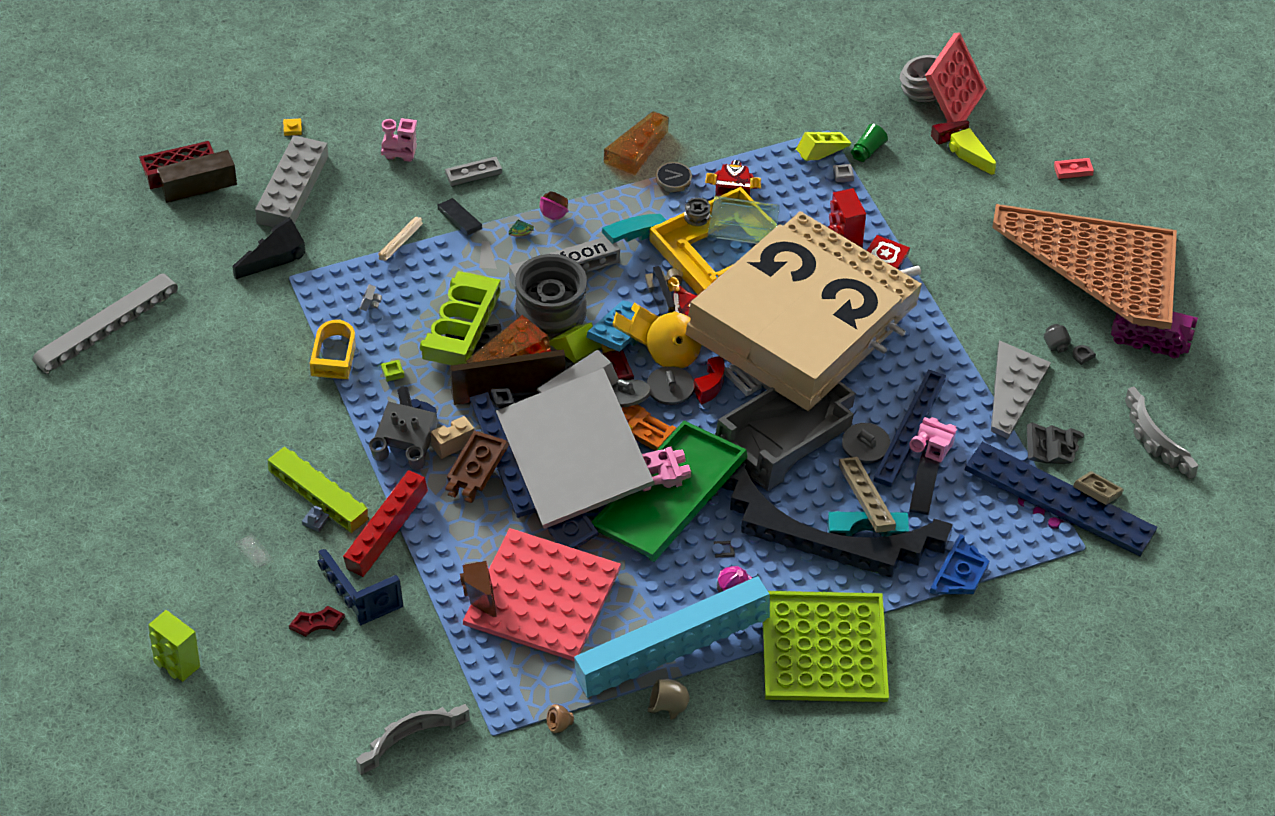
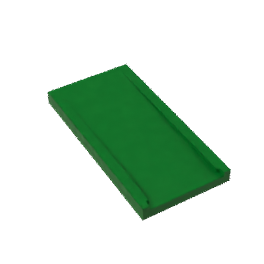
[592,421,748,562]

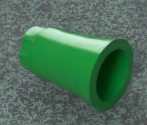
[851,124,888,162]

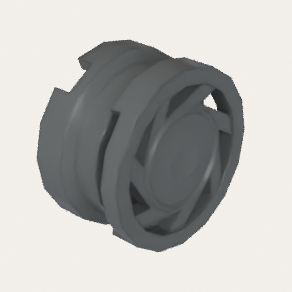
[684,198,710,226]

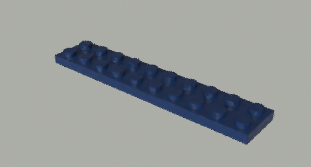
[964,441,1158,557]

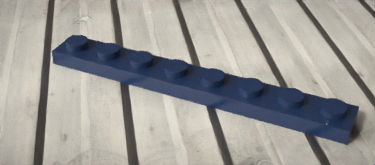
[873,369,946,488]
[470,392,536,518]

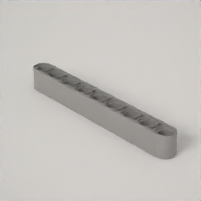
[32,274,178,374]

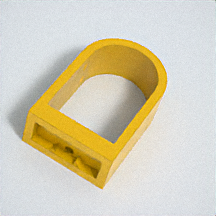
[310,320,356,380]

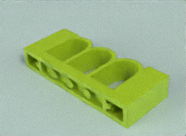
[420,271,501,365]

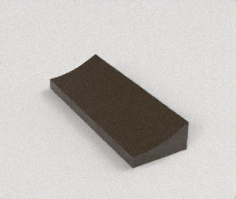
[450,349,566,405]

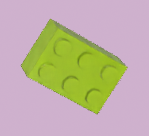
[148,610,200,682]

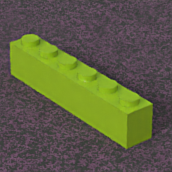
[268,446,368,533]

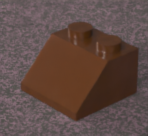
[460,561,497,617]

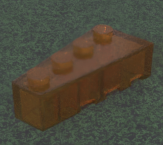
[604,111,669,175]
[466,314,551,363]

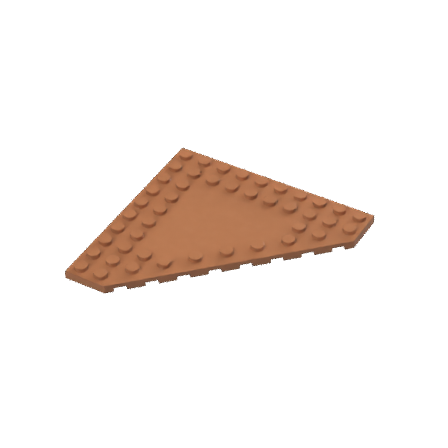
[992,204,1177,329]

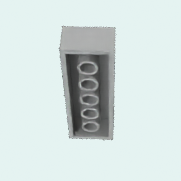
[255,135,328,227]

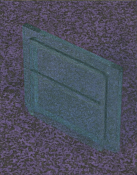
[708,196,780,244]

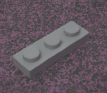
[445,157,502,186]

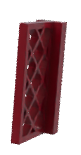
[139,141,214,189]

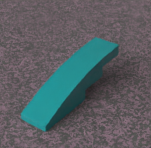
[602,214,667,244]

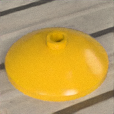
[647,313,702,368]

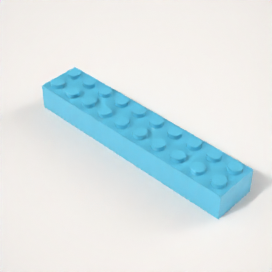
[574,576,770,698]

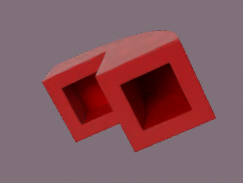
[694,356,725,405]

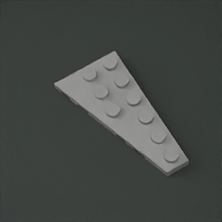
[991,340,1051,439]

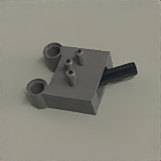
[369,386,438,470]

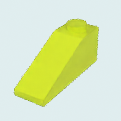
[949,128,996,175]
[796,132,851,161]

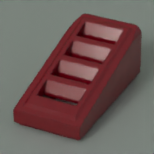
[931,120,970,145]

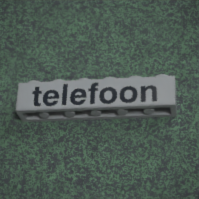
[509,237,620,288]

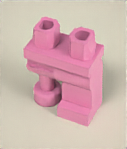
[381,118,417,162]
[909,417,957,462]
[642,447,691,492]

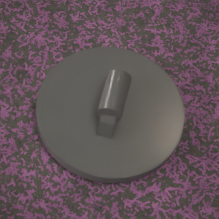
[647,366,694,405]
[612,379,651,408]
[842,423,890,463]

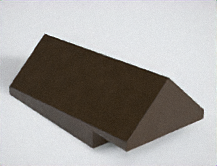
[157,150,237,203]

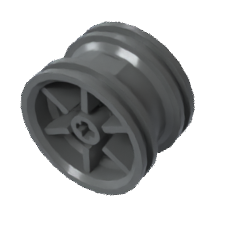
[515,254,587,338]

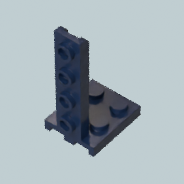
[317,549,404,626]

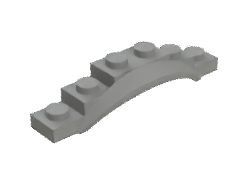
[1125,386,1199,479]
[356,704,470,775]

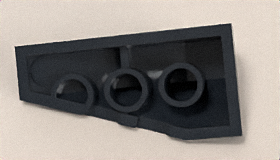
[233,217,305,279]

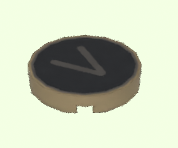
[656,162,692,192]

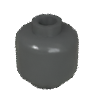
[1044,324,1071,353]

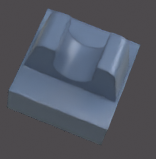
[302,506,329,532]

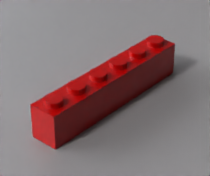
[343,470,428,577]

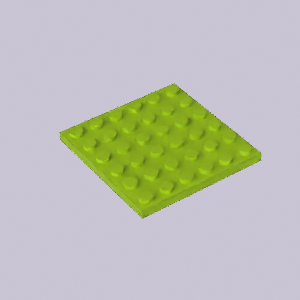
[762,591,889,702]

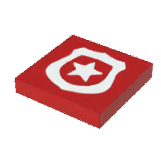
[866,235,910,269]

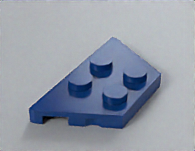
[930,534,990,594]

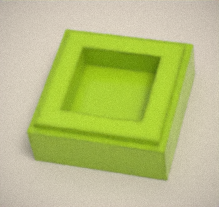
[381,360,405,382]

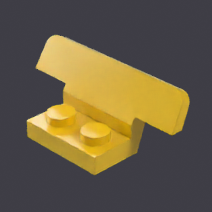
[613,302,659,346]

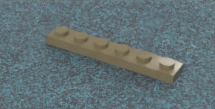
[839,457,896,533]

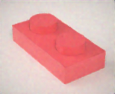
[1054,158,1094,179]

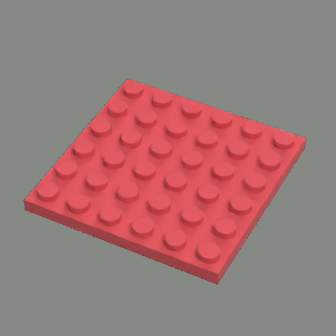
[463,528,621,662]

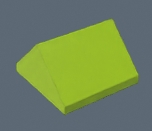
[549,322,601,364]

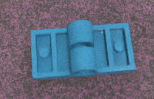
[587,300,638,352]

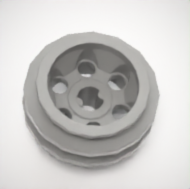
[899,55,938,102]

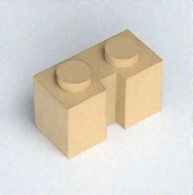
[431,416,474,459]

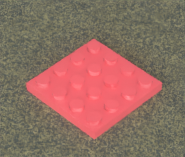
[925,33,987,130]

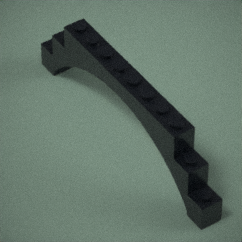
[722,462,953,578]

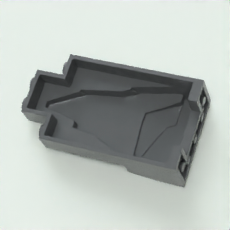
[715,381,856,491]

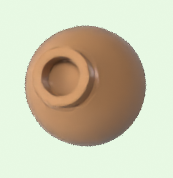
[547,704,574,733]

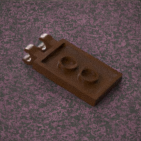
[445,430,509,503]

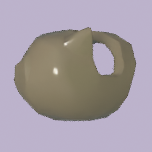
[648,679,690,720]

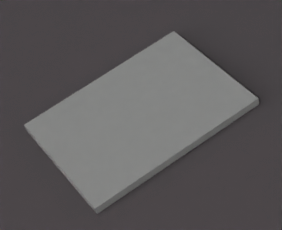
[496,368,655,529]

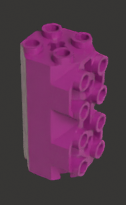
[1111,311,1198,358]

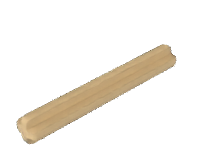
[378,216,423,261]

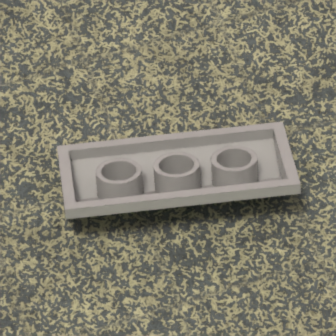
[537,350,619,393]

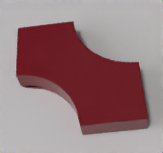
[289,606,345,637]

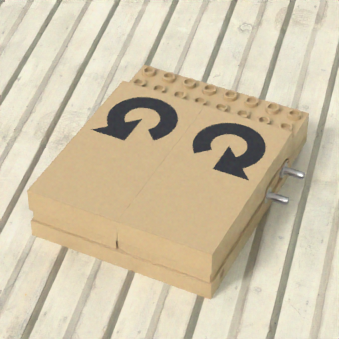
[685,211,922,411]

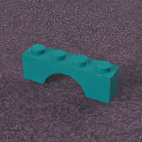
[827,511,909,537]

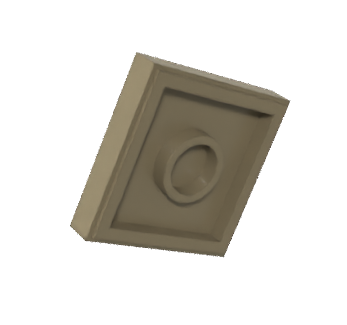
[1073,471,1124,505]

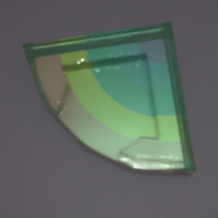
[509,219,534,237]

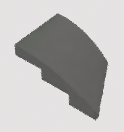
[1027,422,1084,464]

